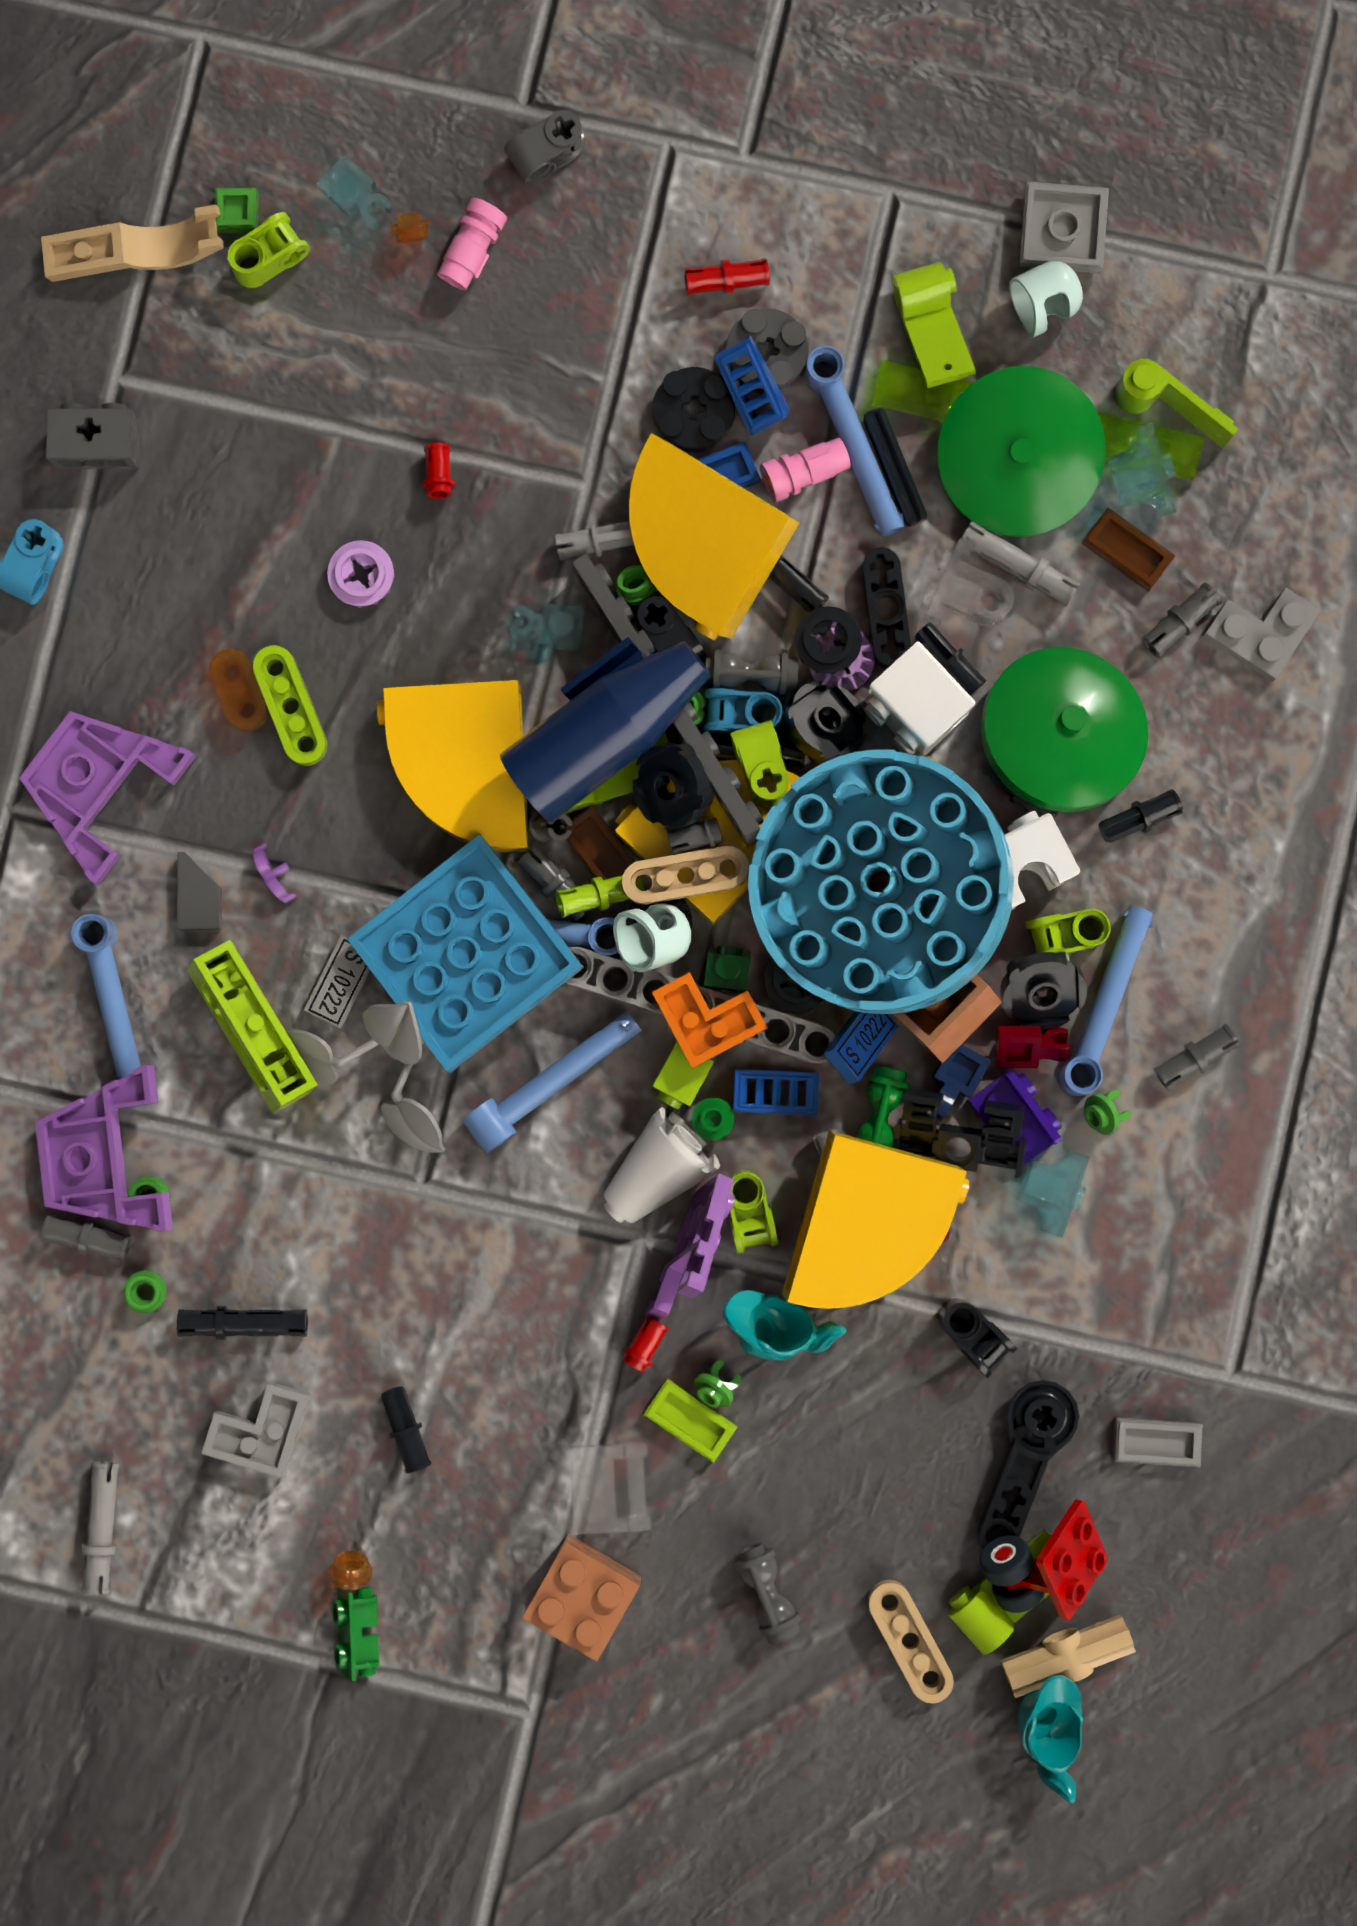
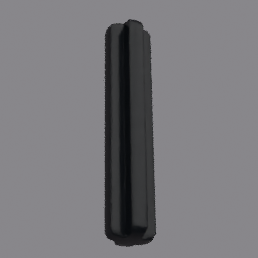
[863,407,927,527]

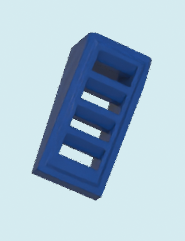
[714,336,791,435]
[733,1069,819,1115]

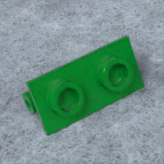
[332,1586,380,1681]

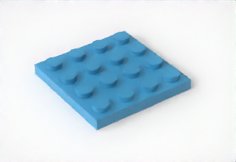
[347,834,584,1073]

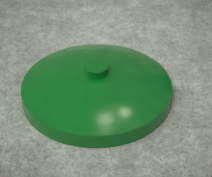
[937,366,1106,537]
[981,647,1148,812]

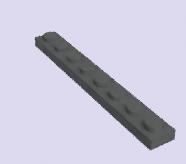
[572,553,763,848]

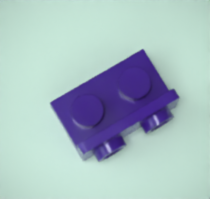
[967,1070,1063,1165]

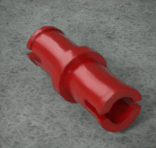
[684,258,770,295]

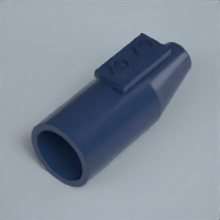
[500,637,710,823]

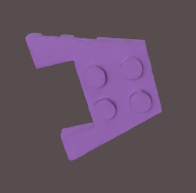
[19,711,197,886]
[35,1065,173,1232]
[644,1173,735,1320]

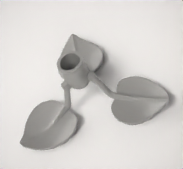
[286,1001,446,1153]

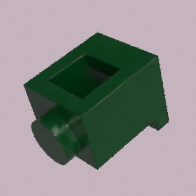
[704,946,751,993]

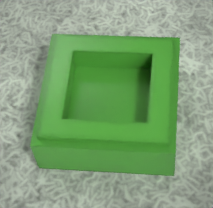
[215,188,259,233]

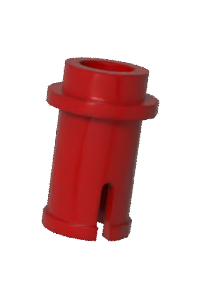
[422,442,455,499]
[621,1315,670,1372]

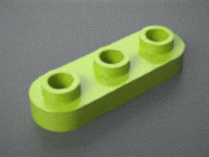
[253,645,328,766]

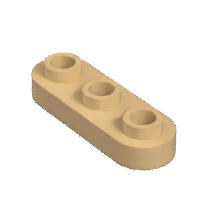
[622,846,749,905]
[868,1580,954,1703]

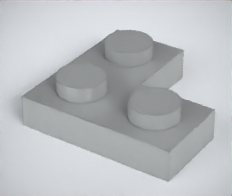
[1203,588,1321,682]
[201,1382,311,1479]

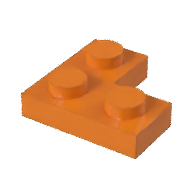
[652,972,768,1068]

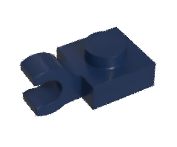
[932,1044,991,1118]

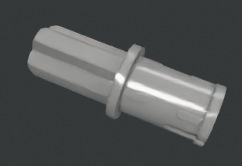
[555,521,634,561]

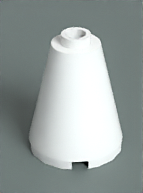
[604,1107,720,1223]

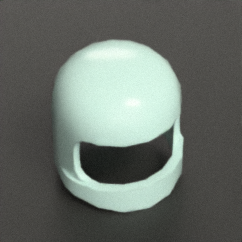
[1009,261,1083,339]
[613,903,691,972]

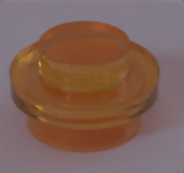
[390,212,432,243]
[329,1551,372,1591]

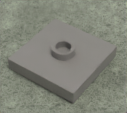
[1019,182,1109,274]

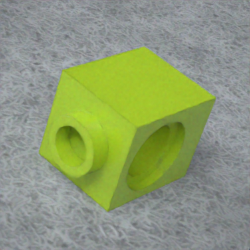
[653,1042,714,1110]

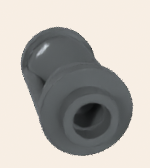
[705,650,798,695]
[734,1543,801,1644]

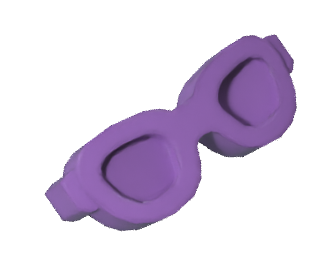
[253,843,298,903]

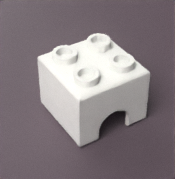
[864,642,975,756]
[1004,811,1080,910]

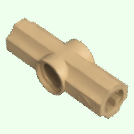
[1000,1615,1136,1698]

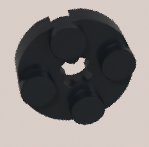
[653,367,735,453]
[781,681,866,766]
[633,743,714,830]
[1000,952,1087,1031]

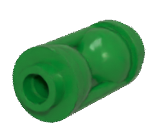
[856,1065,909,1147]

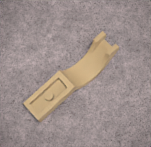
[41,204,224,282]

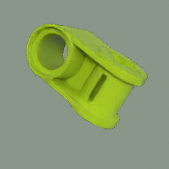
[228,212,310,288]
[730,720,789,807]
[1025,909,1111,955]
[729,1170,779,1254]

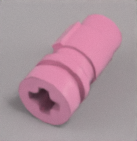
[437,197,508,291]
[760,438,851,503]

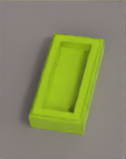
[643,1378,738,1463]

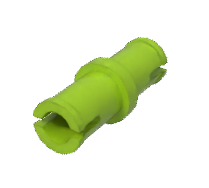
[556,875,644,917]

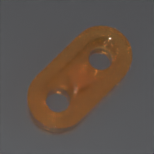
[209,649,269,731]

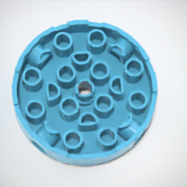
[748,749,1014,1014]

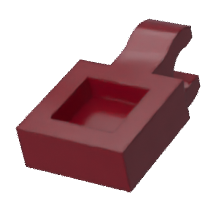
[995,1026,1071,1068]

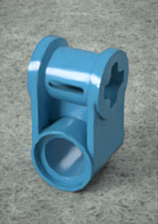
[0,519,64,605]
[702,688,783,735]

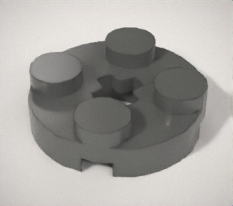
[726,309,809,394]

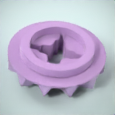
[327,540,395,608]
[809,627,875,692]

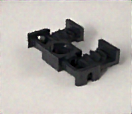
[892,1088,1027,1178]

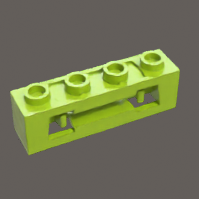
[187,940,318,1114]

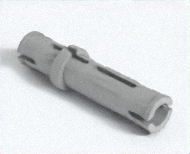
[959,521,1081,607]
[81,1461,120,1595]

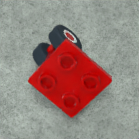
[980,1499,1108,1621]

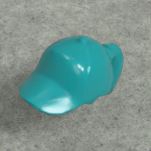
[723,1290,847,1361]
[1018,1675,1083,1804]

